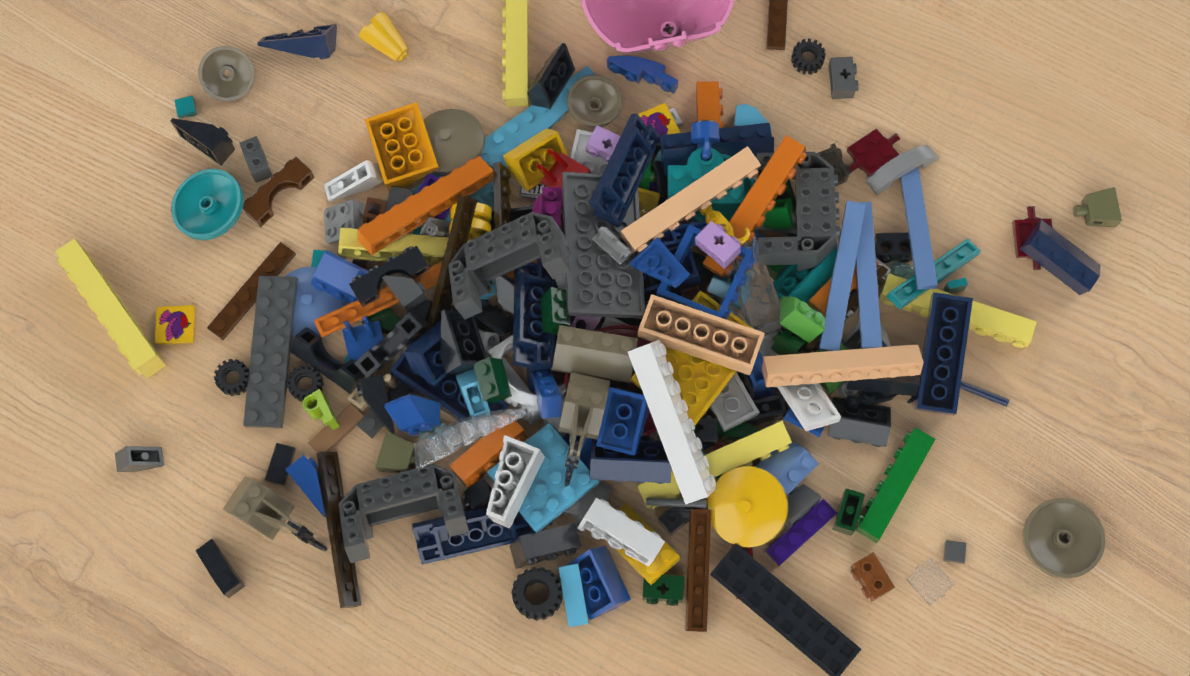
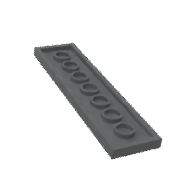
[243,276,298,428]

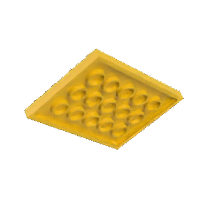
[630,291,754,426]

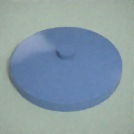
[286,267,348,338]

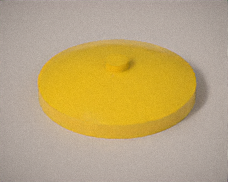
[708,466,788,547]

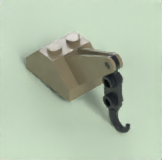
[558,372,610,487]
[223,476,328,551]

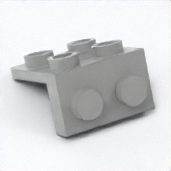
[324,199,366,244]

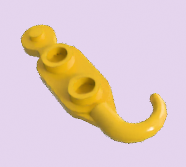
[699,205,750,245]

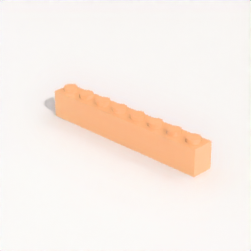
[620,146,761,253]
[762,344,924,387]

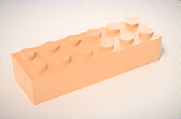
[638,294,765,375]

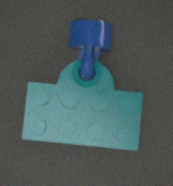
[667,120,745,205]

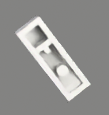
[324,160,384,202]

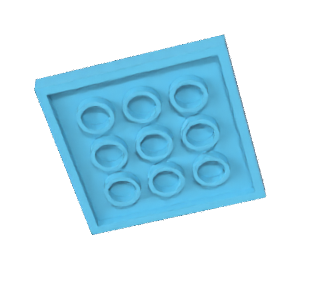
[487,423,599,534]

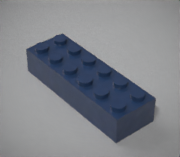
[914,292,973,416]
[390,339,509,437]

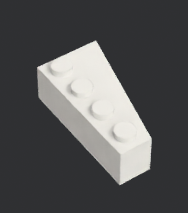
[486,435,545,528]
[577,498,665,566]

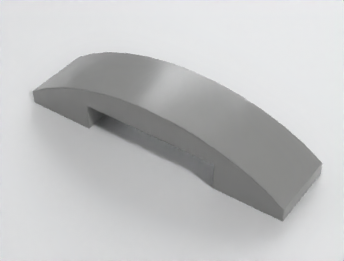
[866,145,939,195]

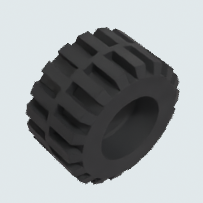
[511,567,563,621]

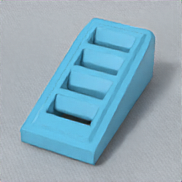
[707,273,731,298]

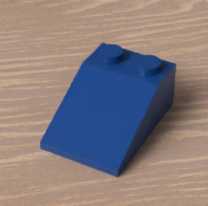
[596,387,649,456]

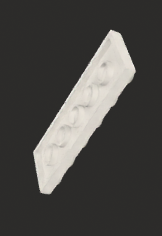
[759,331,841,431]

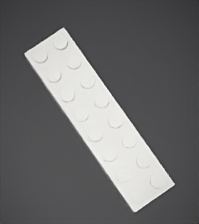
[628,340,716,505]

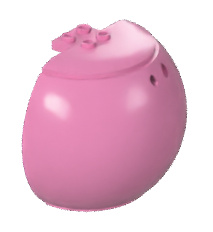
[581,0,734,53]

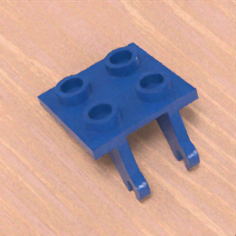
[342,316,384,361]

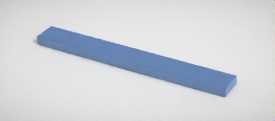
[900,167,938,290]
[819,200,866,351]
[856,202,882,349]

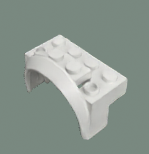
[487,335,566,425]

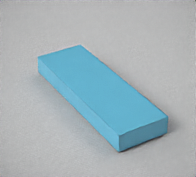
[558,563,589,627]

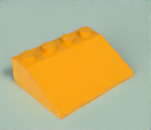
[364,102,439,192]

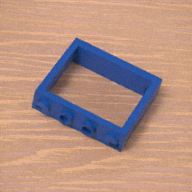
[656,225,755,320]

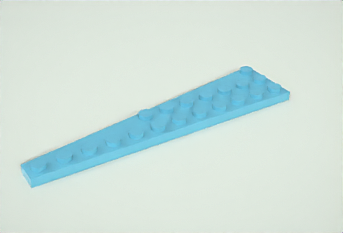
[412,66,595,221]

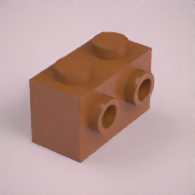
[850,552,895,602]

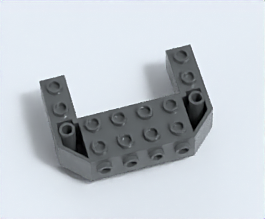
[757,152,840,271]
[448,212,572,319]
[339,464,469,563]

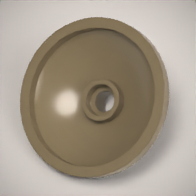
[198,46,255,101]
[567,75,623,127]

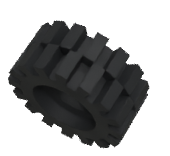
[791,38,826,75]
[214,359,249,396]
[287,365,324,402]

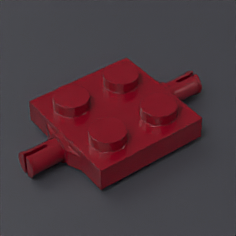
[845,129,900,177]
[1012,206,1053,270]

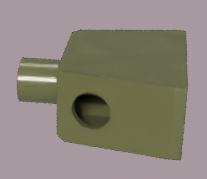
[1073,187,1122,228]
[375,432,425,473]

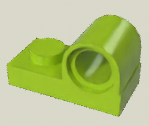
[302,389,340,430]

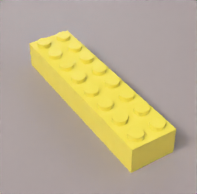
[55,238,167,379]

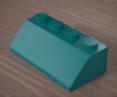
[765,245,838,304]

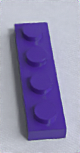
[765,498,837,567]

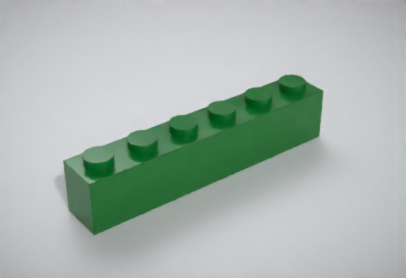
[856,428,936,543]

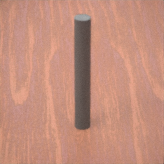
[646,498,707,508]

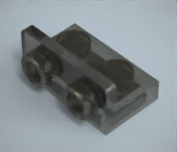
[817,143,850,185]

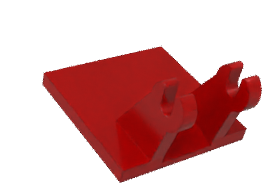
[535,148,591,187]

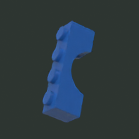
[527,369,562,419]

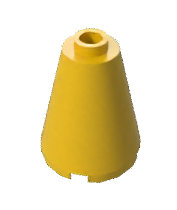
[359,11,409,62]

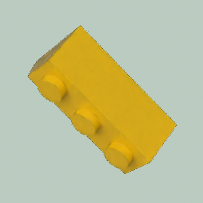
[503,128,568,191]

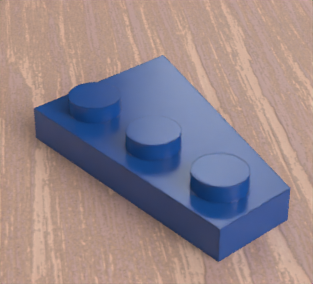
[629,237,690,288]

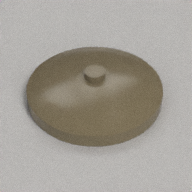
[423,109,485,176]
[1023,498,1105,579]

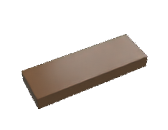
[308,403,364,453]

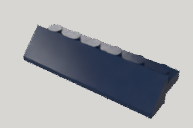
[589,113,659,226]
[659,123,774,176]
[513,260,556,372]
[412,506,535,565]

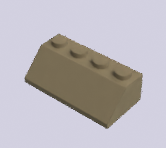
[552,325,638,383]

